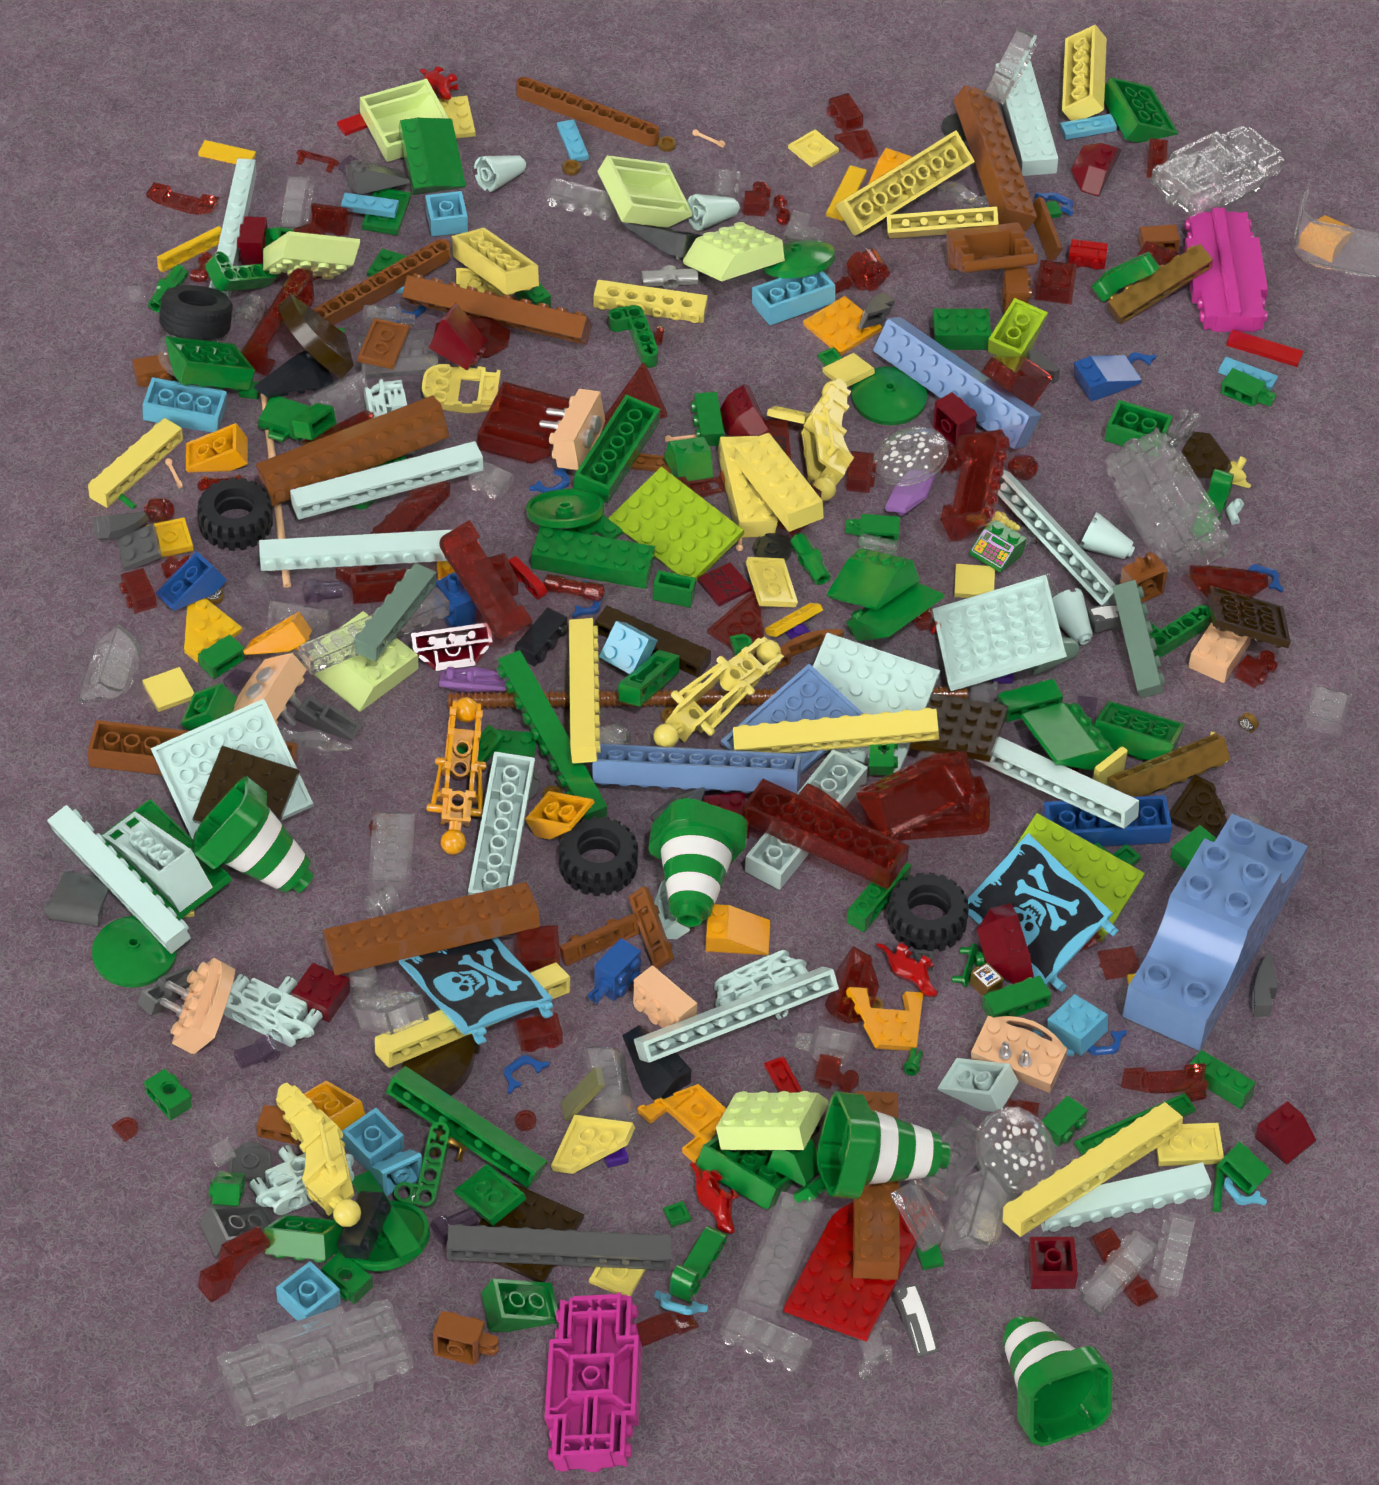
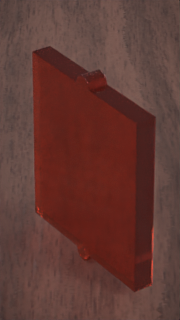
[1097,946,1139,980]

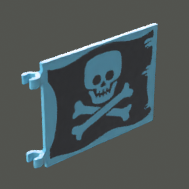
[968,833,1119,992]
[399,937,553,1044]

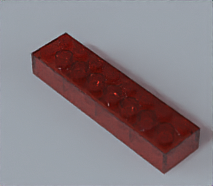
[742,778,909,889]

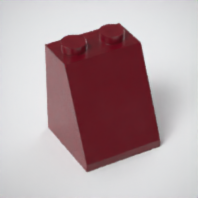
[428,303,487,371]

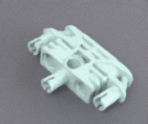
[364,379,415,454]
[714,950,808,1020]
[223,974,323,1047]
[249,1145,354,1215]

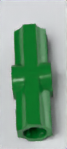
[148,264,188,313]
[790,533,831,585]

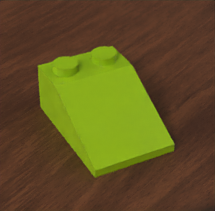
[988,298,1048,366]

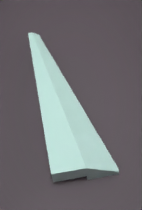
[654,880,690,939]

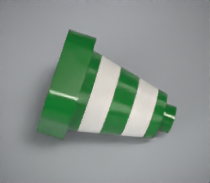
[192,776,314,893]
[649,798,748,927]
[817,1091,951,1199]
[1002,1316,1113,1446]

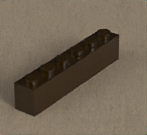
[595,605,711,678]

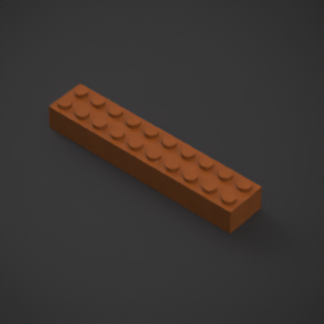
[953,85,1037,231]
[402,274,593,345]
[256,395,450,506]
[87,720,298,775]
[323,882,540,975]
[853,1091,900,1280]

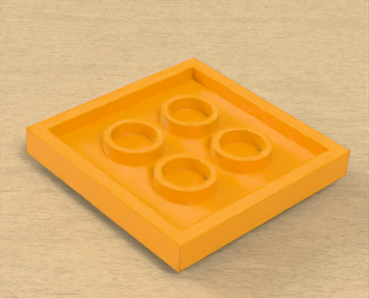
[803,296,882,355]

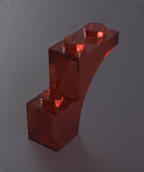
[198,1226,271,1302]

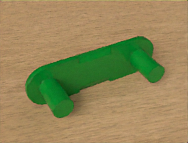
[952,943,978,987]

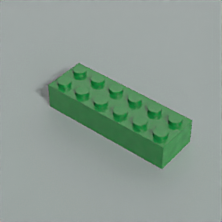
[574,395,660,503]
[531,526,655,589]

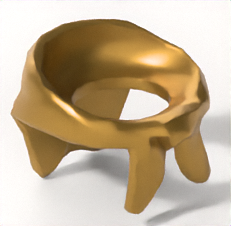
[432,1130,468,1162]

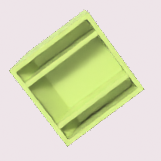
[360,79,448,162]
[597,155,693,228]
[683,222,785,281]
[263,231,360,280]
[305,611,418,712]
[716,1091,828,1150]

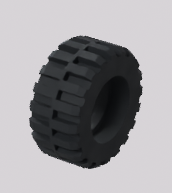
[197,477,273,551]
[559,816,638,896]
[888,872,969,952]

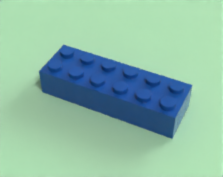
[1042,795,1172,846]

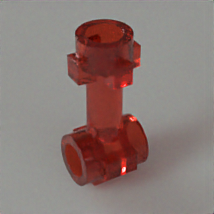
[773,195,791,225]
[190,252,212,282]

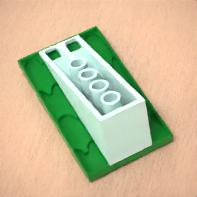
[101,799,232,920]

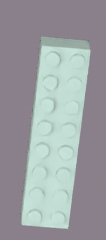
[994,61,1058,176]
[745,749,868,890]
[468,752,535,895]

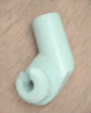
[1226,498,1244,525]

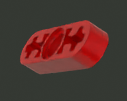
[505,556,547,600]

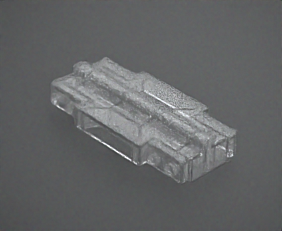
[1150,125,1285,217]
[1105,428,1230,579]
[216,1299,413,1428]

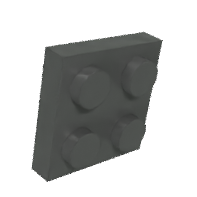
[117,524,162,571]

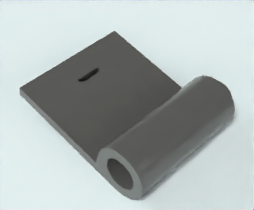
[45,871,109,926]

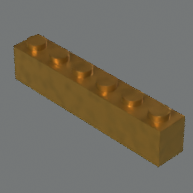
[1108,244,1213,325]
[1108,733,1231,797]

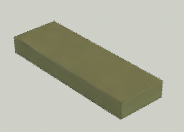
[561,1066,605,1121]

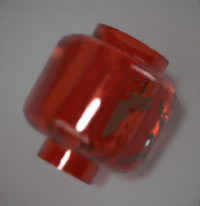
[1008,454,1038,480]
[144,498,175,523]

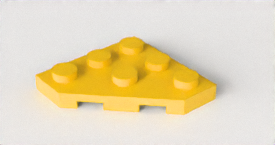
[184,598,242,663]

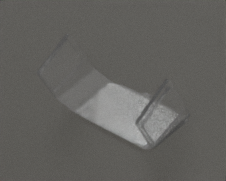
[1293,188,1379,278]

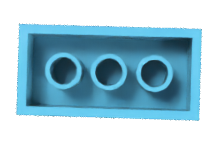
[752,271,835,325]
[143,377,227,432]

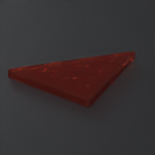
[602,363,668,431]
[707,589,765,666]

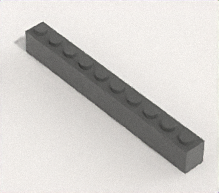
[447,1224,671,1271]

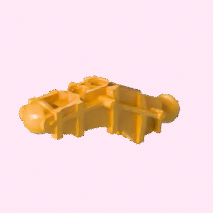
[426,697,486,855]

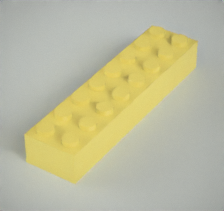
[835,130,975,236]

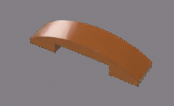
[774,629,844,670]

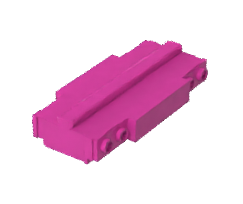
[1184,207,1268,333]
[545,1292,642,1472]

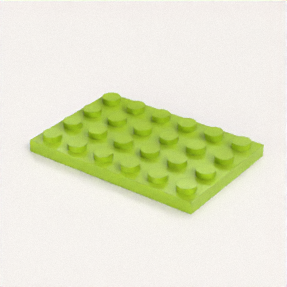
[608,467,745,581]
[1014,813,1145,942]

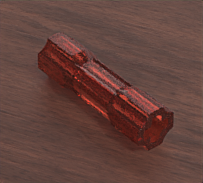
[544,574,605,601]

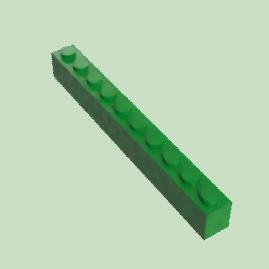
[496,650,607,820]

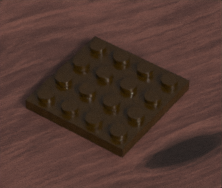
[1207,585,1291,648]
[910,693,1008,762]
[192,745,300,824]
[478,1181,584,1282]

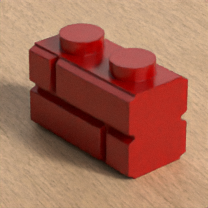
[1068,239,1108,270]

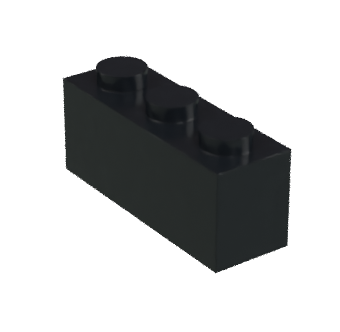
[515,607,569,667]
[337,1191,392,1259]

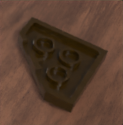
[1171,432,1232,478]
[1169,775,1227,838]

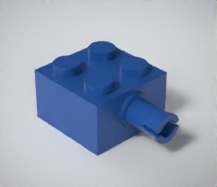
[434,572,477,627]
[588,938,642,1004]

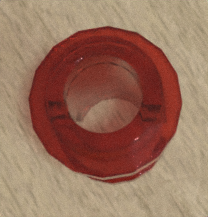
[834,276,852,294]

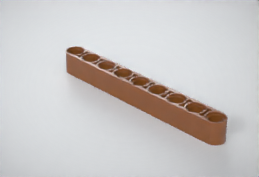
[516,77,660,147]
[313,239,451,325]

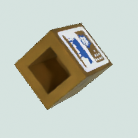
[970,963,1004,997]

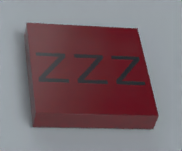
[697,562,752,607]

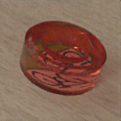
[655,326,664,345]
[515,1110,536,1131]

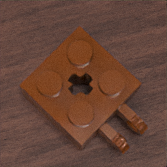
[1002,267,1032,315]
[1120,552,1168,603]
[433,1310,499,1365]

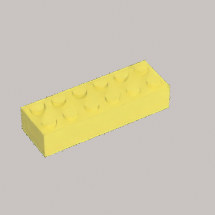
[1062,24,1107,121]
[452,228,539,295]
[734,432,824,532]
[717,436,778,538]

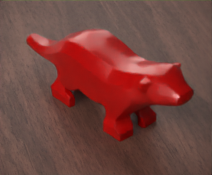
[420,66,459,102]
[876,943,938,997]
[690,1162,739,1234]

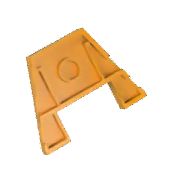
[846,987,923,1051]
[637,1084,727,1163]

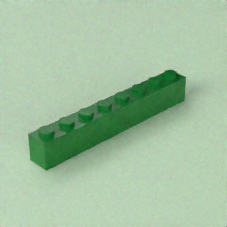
[385,1066,548,1188]

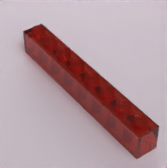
[335,481,450,589]

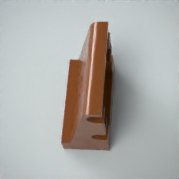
[947,222,1038,273]

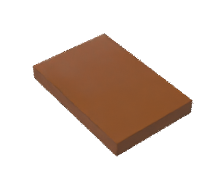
[357,318,410,369]

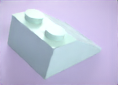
[937,1058,1019,1113]

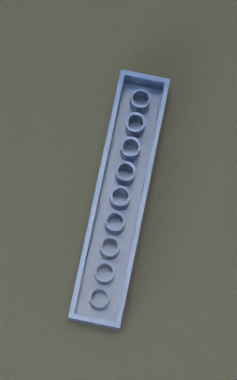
[873,317,1042,449]
[593,744,801,795]

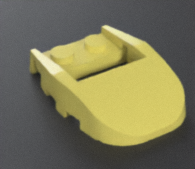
[422,364,501,413]

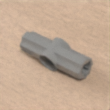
[641,265,698,289]

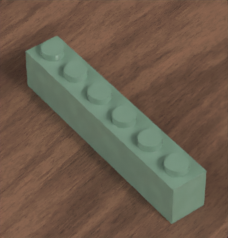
[354,563,436,662]
[1112,580,1166,698]

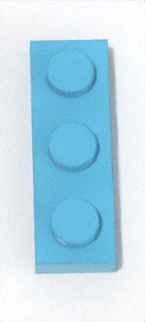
[1060,114,1117,140]
[557,119,589,161]
[341,193,399,218]
[1218,357,1278,391]

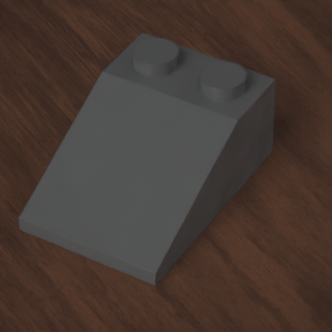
[345,160,410,195]
[200,1203,275,1257]

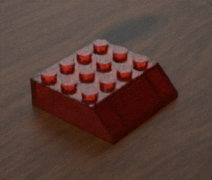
[477,381,570,464]

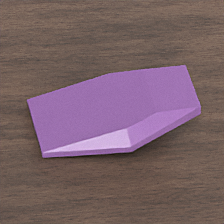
[885,470,936,516]
[439,667,506,692]

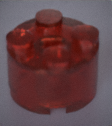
[846,248,890,292]

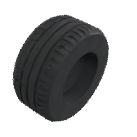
[159,285,233,341]

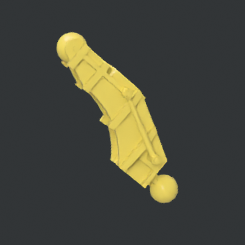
[801,378,854,501]
[653,637,784,747]
[276,1083,361,1227]

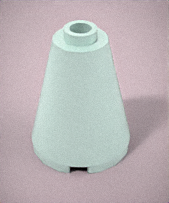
[474,155,526,192]
[687,194,740,230]
[1079,512,1135,559]
[1052,588,1093,645]

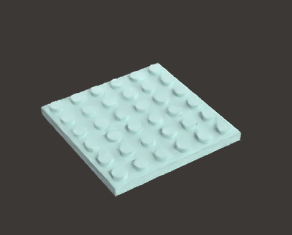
[932,575,1067,691]
[813,633,940,776]
[151,699,314,839]

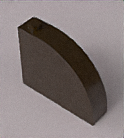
[278,294,354,379]
[398,1033,480,1109]

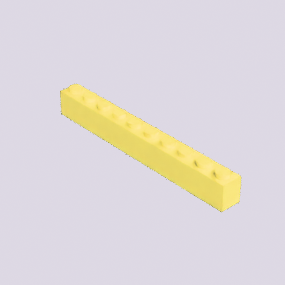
[569,618,601,763]
[733,708,939,753]
[375,962,570,1068]
[1003,1102,1183,1237]

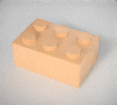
[1188,623,1251,683]
[633,965,697,1028]

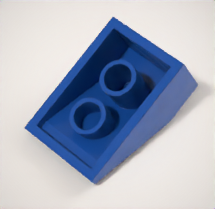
[1074,355,1142,401]
[155,551,227,611]

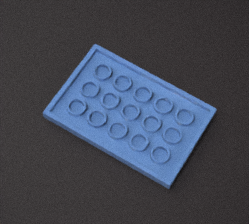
[721,664,864,796]

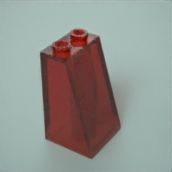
[981,356,1053,407]

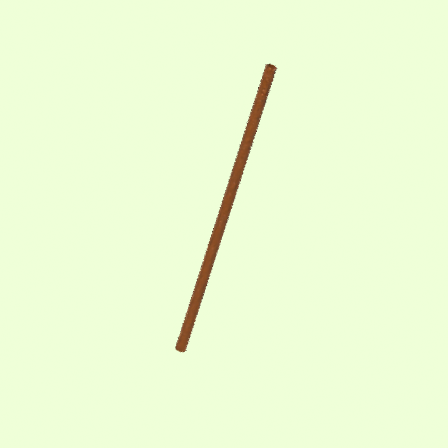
[447,686,968,710]

